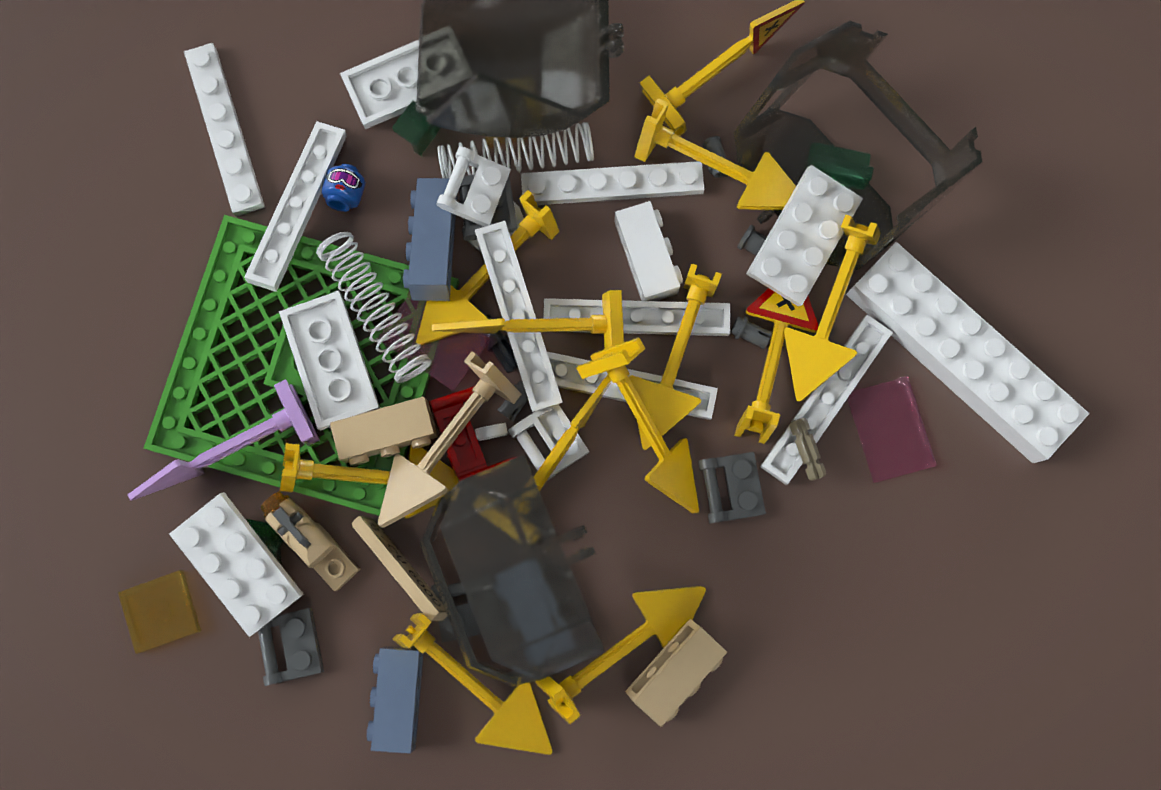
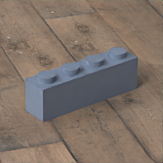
[403,178,457,301]

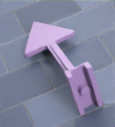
[128,379,320,501]

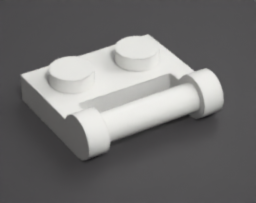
[436,147,511,227]
[508,404,589,480]

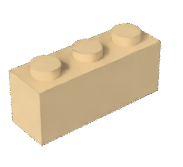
[330,396,438,466]
[625,619,727,727]

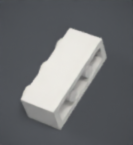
[614,201,683,301]

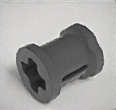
[737,224,767,256]

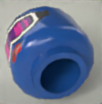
[321,164,366,212]

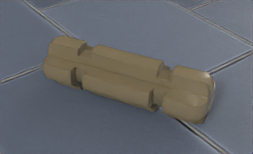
[789,418,826,481]

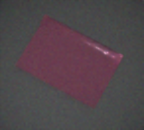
[377,291,490,391]
[847,376,937,483]

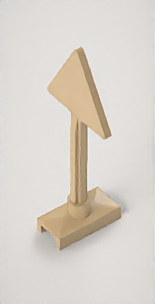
[378,351,522,528]

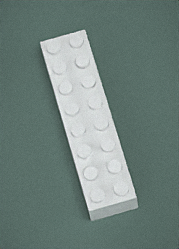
[846,242,1090,463]

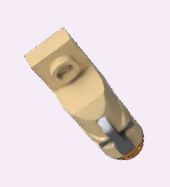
[260,491,361,592]

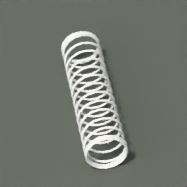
[438,122,594,178]
[316,232,431,383]

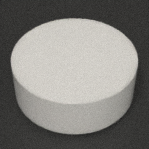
[475,423,508,441]

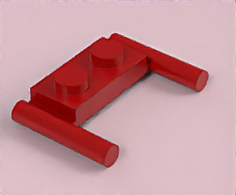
[429,386,521,489]

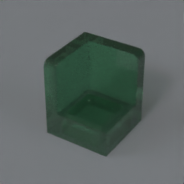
[392,101,441,155]

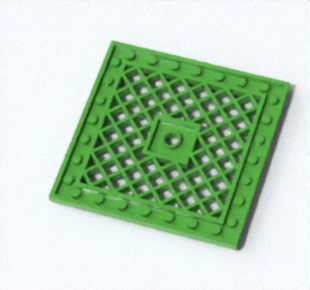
[143,215,459,516]

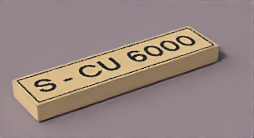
[351,516,450,621]

